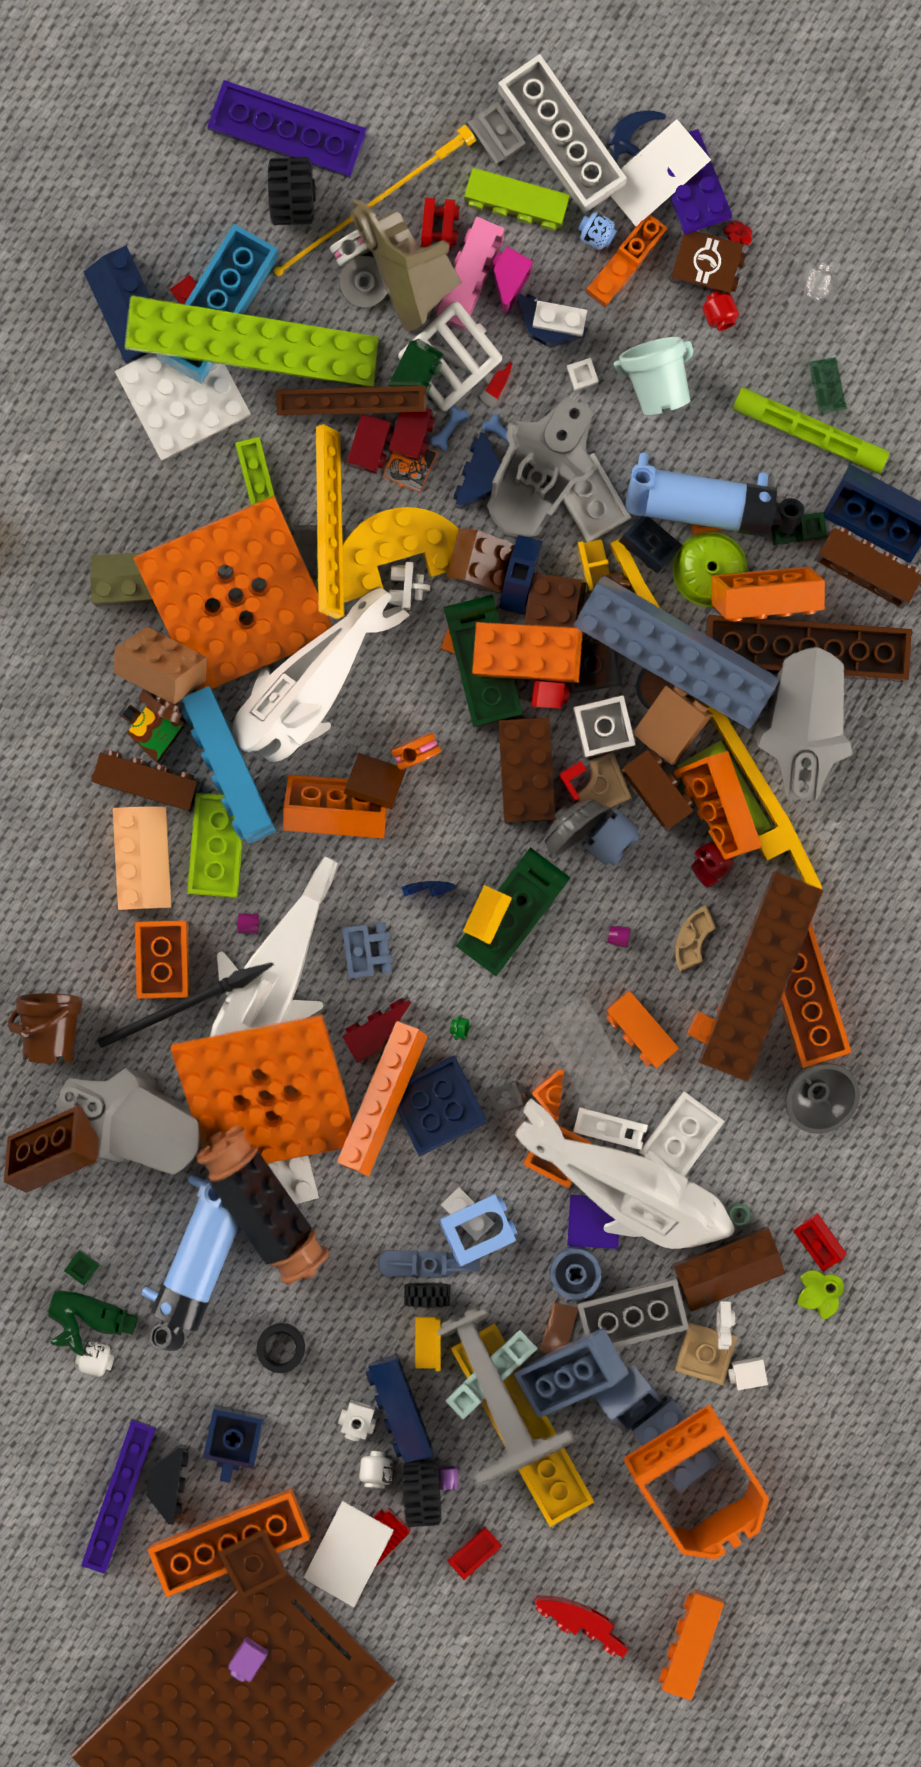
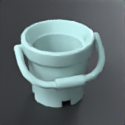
[614,337,694,415]

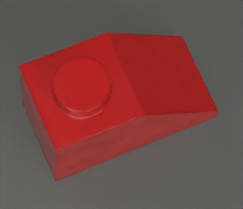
[531,680,569,709]

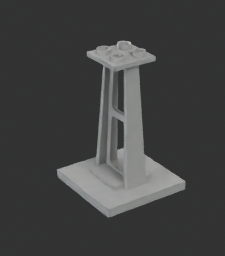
[438,1307,577,1485]

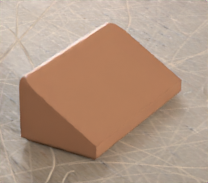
[540,1301,578,1353]

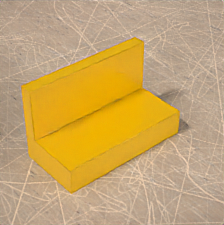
[463,885,512,944]
[415,1317,441,1371]

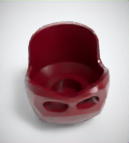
[691,841,734,887]

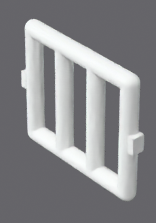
[398,301,502,412]

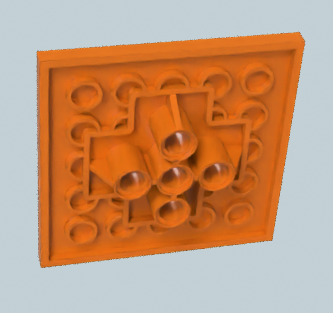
[133,496,333,692]
[171,1015,354,1163]

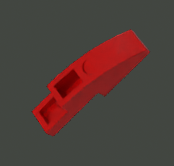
[534,1595,628,1658]

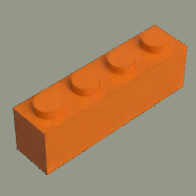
[658,1589,724,1701]

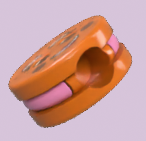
[391,732,441,770]

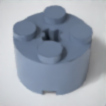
[582,807,640,866]
[549,1246,601,1300]

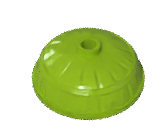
[672,532,748,607]

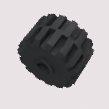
[268,157,316,225]

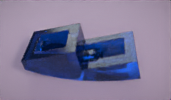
[401,881,456,898]

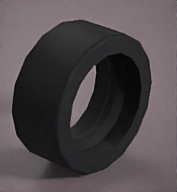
[256,1323,305,1373]

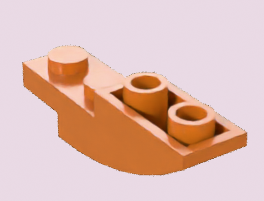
[585,214,668,308]

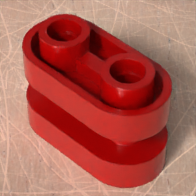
[421,197,460,250]

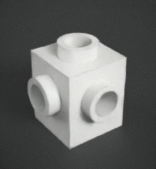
[338,1399,376,1442]

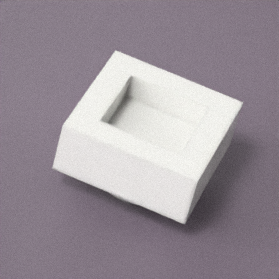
[566,358,599,391]

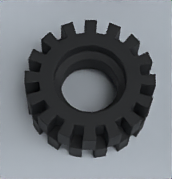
[404,1283,450,1308]

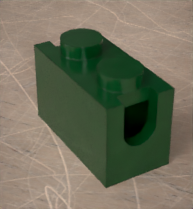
[388,338,444,395]

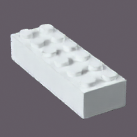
[498,54,627,214]

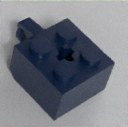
[203,1405,265,1483]

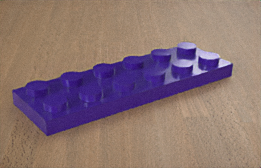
[207,80,367,178]

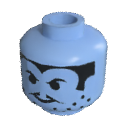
[578,212,617,250]

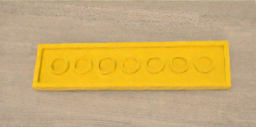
[450,1323,594,1527]

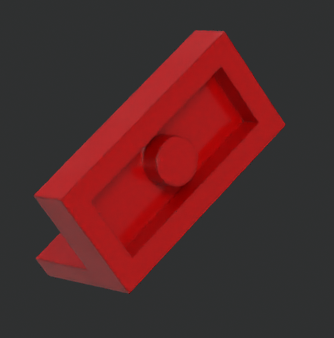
[558,761,587,803]

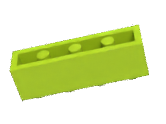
[464,168,570,231]

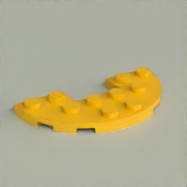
[342,507,459,602]

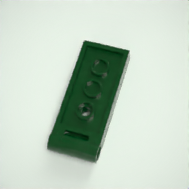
[444,595,523,728]
[456,847,571,976]

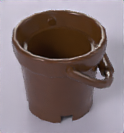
[8,993,83,1063]

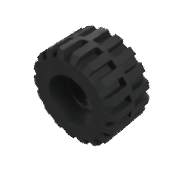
[402,1460,442,1527]

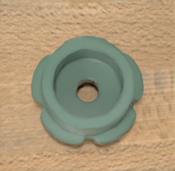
[727,1202,751,1228]

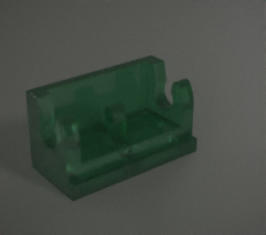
[809,357,847,415]

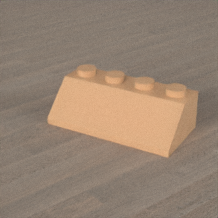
[113,807,172,910]

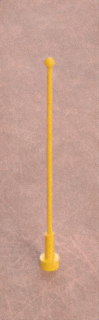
[273,125,476,276]

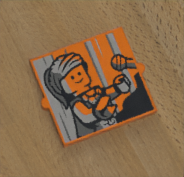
[382,448,438,493]

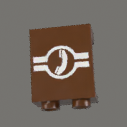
[670,231,746,294]

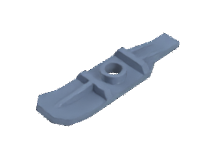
[378,1250,480,1277]

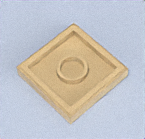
[674,1322,737,1385]

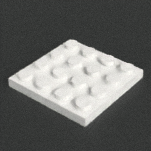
[115,353,251,461]

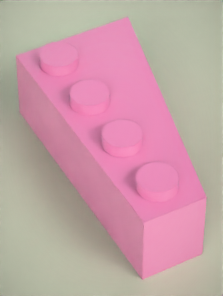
[434,216,505,331]

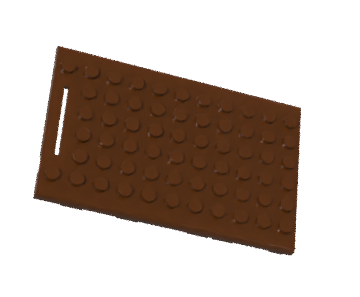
[70,1570,396,1767]

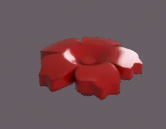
[723,221,752,246]

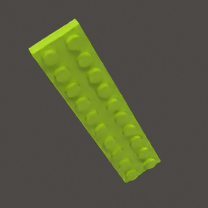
[125,296,379,387]

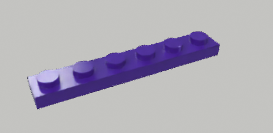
[81,1419,156,1574]

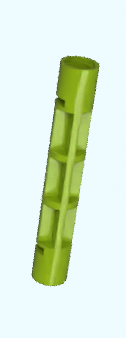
[732,386,890,475]

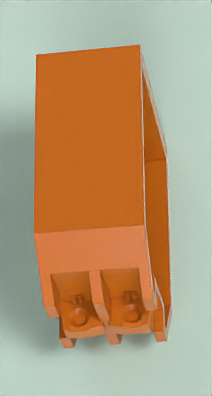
[623,1404,769,1560]

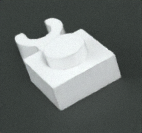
[716,1301,735,1350]

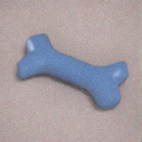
[429,406,469,451]
[482,414,510,445]

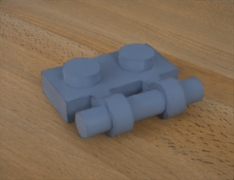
[342,922,393,978]

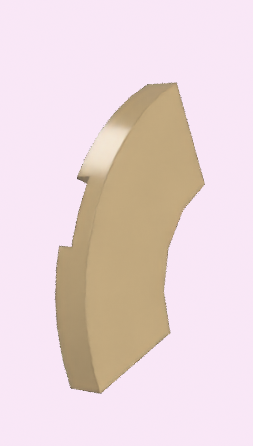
[675,905,716,972]

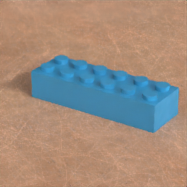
[157,224,278,384]
[180,686,277,844]

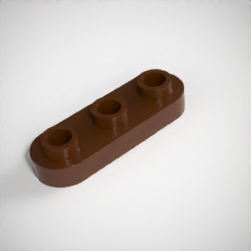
[139,689,182,723]

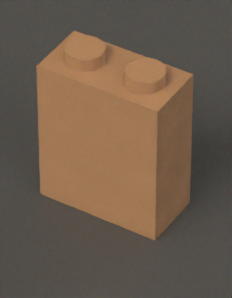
[633,684,713,765]

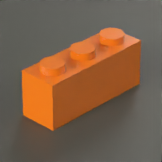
[605,990,680,1068]

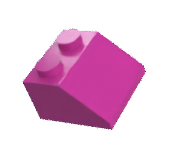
[492,246,533,315]

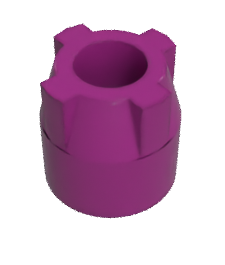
[237,913,259,934]
[608,926,631,948]

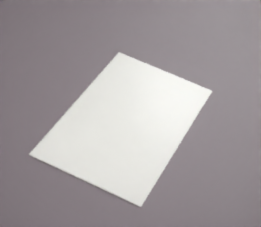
[611,119,711,226]
[304,1501,394,1607]

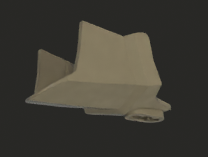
[351,199,462,331]

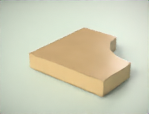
[577,752,632,808]

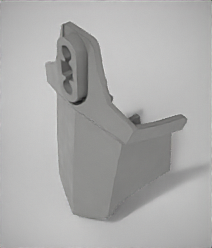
[487,397,597,537]
[753,647,853,801]
[56,1068,199,1175]

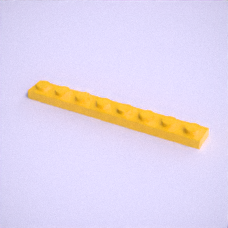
[316,424,344,619]

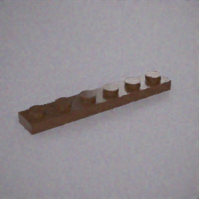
[276,386,426,415]

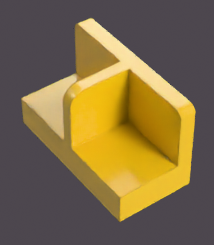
[577,539,610,595]

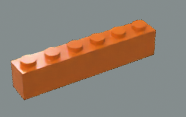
[337,1021,428,1177]

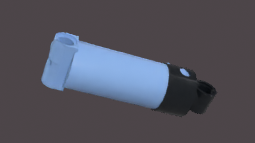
[625,452,804,538]
[141,1174,239,1351]

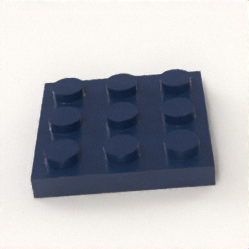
[397,1055,488,1157]

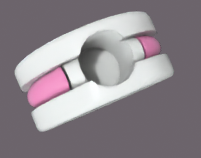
[330,230,371,266]

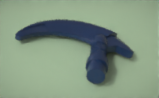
[606,110,666,163]

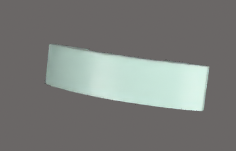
[445,1330,538,1419]

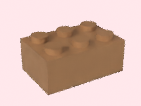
[114,627,207,704]

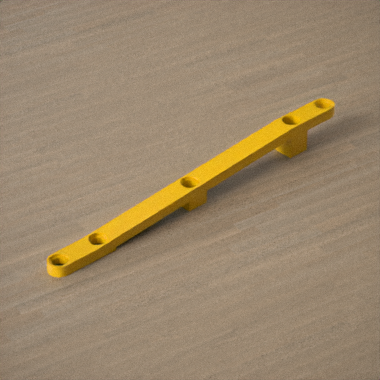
[610,538,822,889]

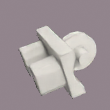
[389,562,430,611]

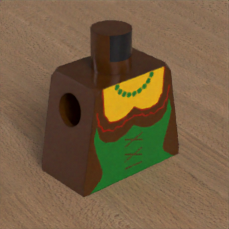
[122,705,186,763]

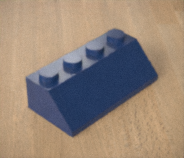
[84,245,151,363]
[824,464,921,563]
[366,1353,433,1462]

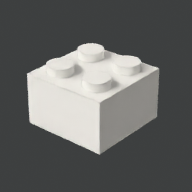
[573,695,635,758]

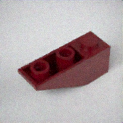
[342,998,411,1063]

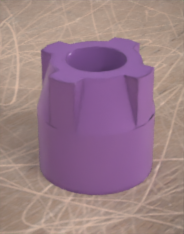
[438,1466,458,1490]

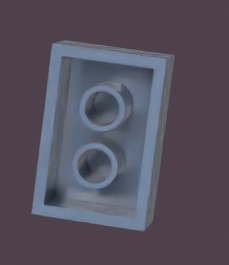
[631,1396,720,1492]

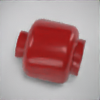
[702,291,739,331]

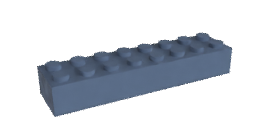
[573,575,780,729]

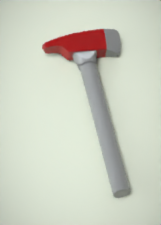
[406,330,512,408]

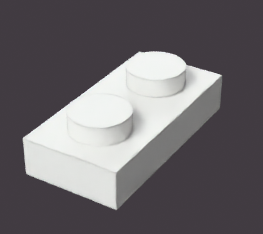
[533,300,587,337]
[441,1187,495,1241]

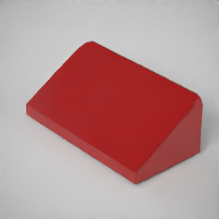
[793,1213,847,1272]

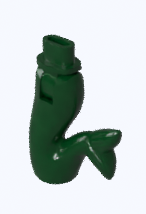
[48,1290,138,1356]

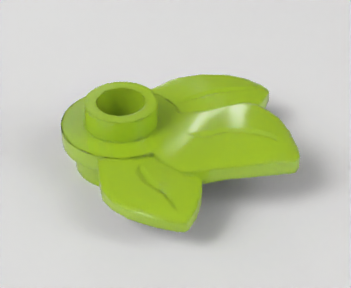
[798,1270,844,1319]

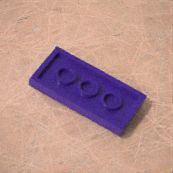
[667,129,732,235]

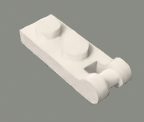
[573,1107,648,1150]

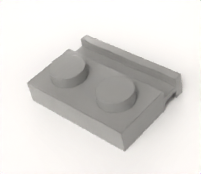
[467,102,526,166]

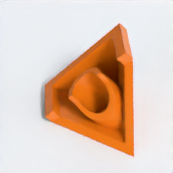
[531,1069,564,1121]

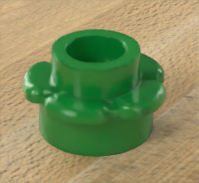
[450,1015,470,1040]

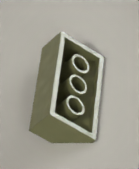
[90,553,154,606]

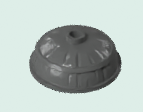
[544,799,609,859]
[785,1062,860,1134]

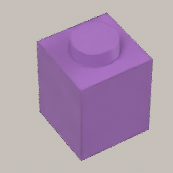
[228,1637,268,1682]

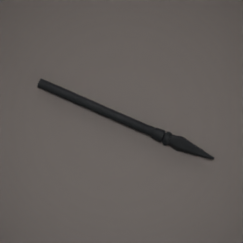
[98,962,274,1048]

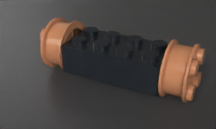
[196,1125,329,1285]

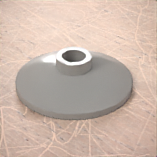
[339,256,387,307]

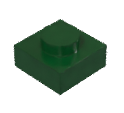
[64,1250,100,1286]

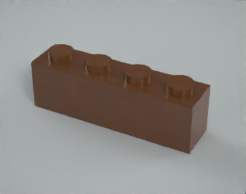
[91,750,199,812]

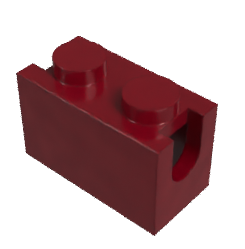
[389,408,436,462]
[347,414,394,474]

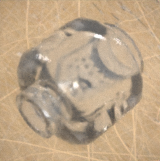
[800,262,837,302]

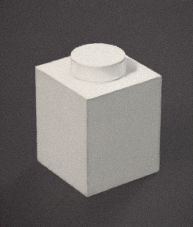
[728,1357,768,1390]

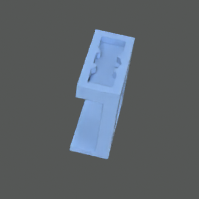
[438,1194,517,1266]

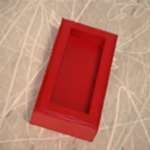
[447,1526,502,1580]

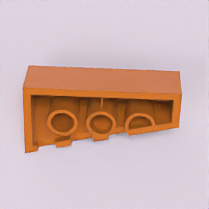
[673,751,762,860]

